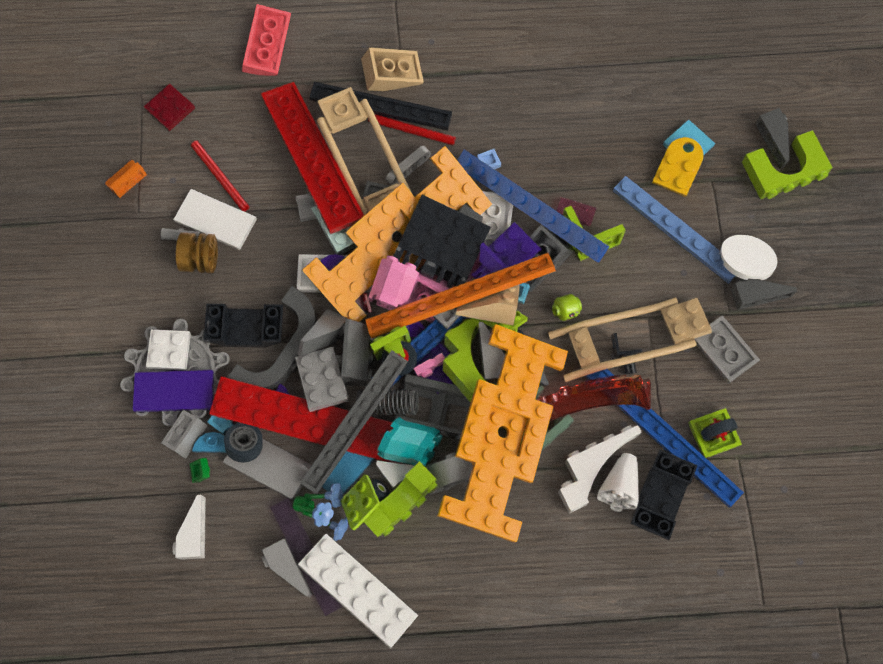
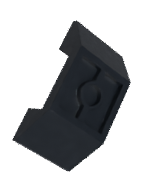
[203,304,283,348]
[630,449,698,541]

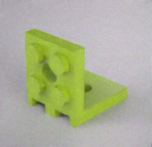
[563,206,626,261]

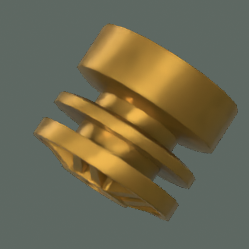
[176,233,218,273]

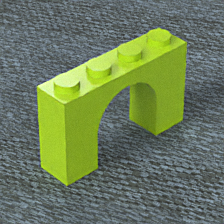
[742,130,833,200]

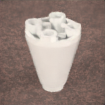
[597,453,639,512]

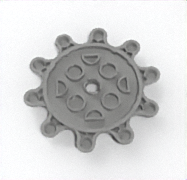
[120,319,230,426]

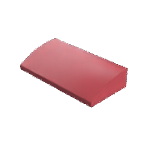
[242,4,291,76]

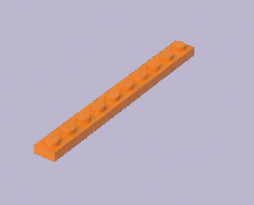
[365,253,556,339]

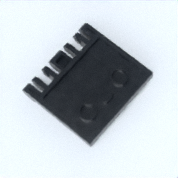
[393,194,491,288]

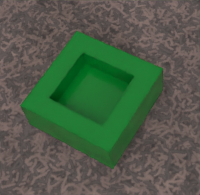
[190,458,210,483]

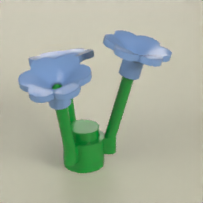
[293,483,348,541]

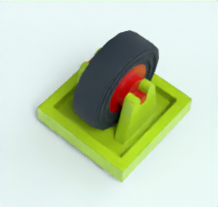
[370,326,417,376]
[688,408,742,458]

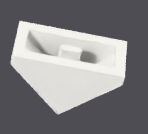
[376,461,414,490]

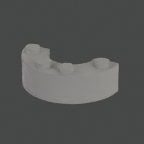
[426,453,473,495]

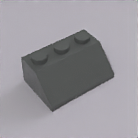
[341,319,375,386]

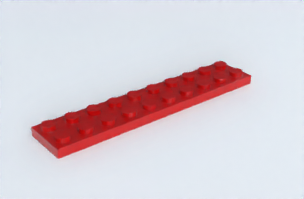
[261,82,364,234]
[209,376,402,464]

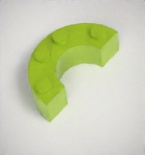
[364,461,438,537]

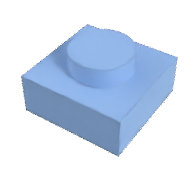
[477,149,501,169]

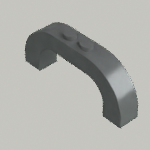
[227,286,317,390]

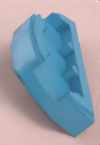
[192,432,226,453]

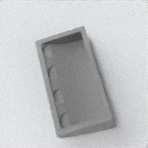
[223,439,312,501]

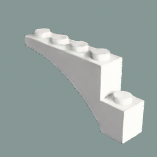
[558,425,641,514]

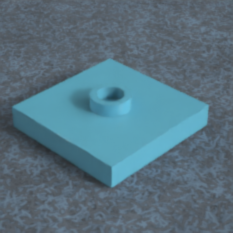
[663,120,715,156]

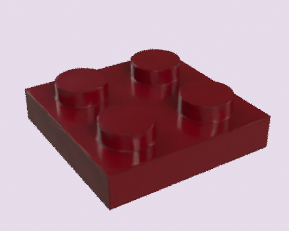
[143,83,195,132]

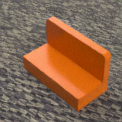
[105,160,147,198]

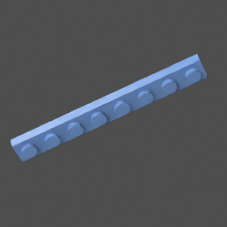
[613,176,735,284]

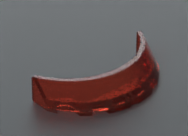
[536,375,651,421]

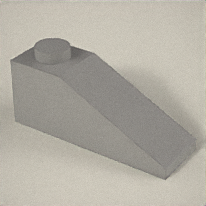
[261,539,313,598]

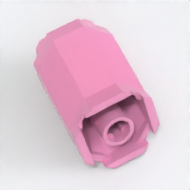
[368,255,419,310]

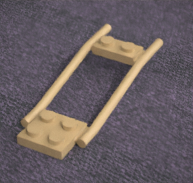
[317,87,412,215]
[548,297,712,382]

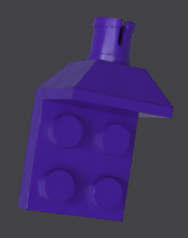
[471,222,541,279]

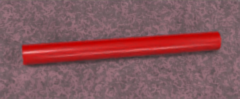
[368,114,456,146]
[191,141,250,212]

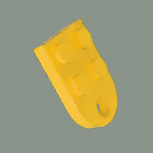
[652,137,703,197]

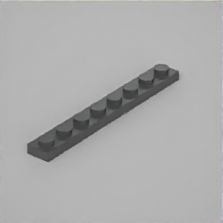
[300,350,408,494]

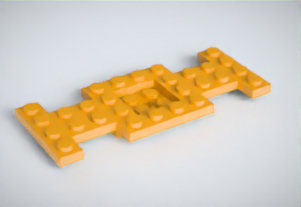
[302,146,492,322]
[437,324,568,543]

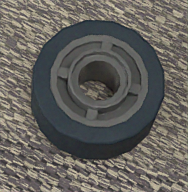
[224,423,263,463]

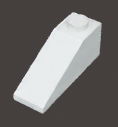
[173,495,206,559]

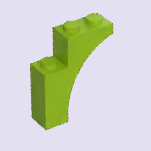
[443,318,485,403]

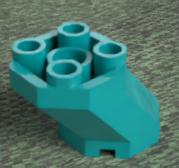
[377,417,443,466]

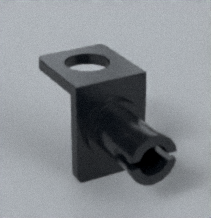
[611,333,643,374]

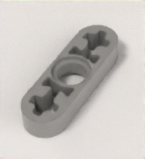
[386,146,431,185]

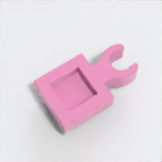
[413,353,445,378]

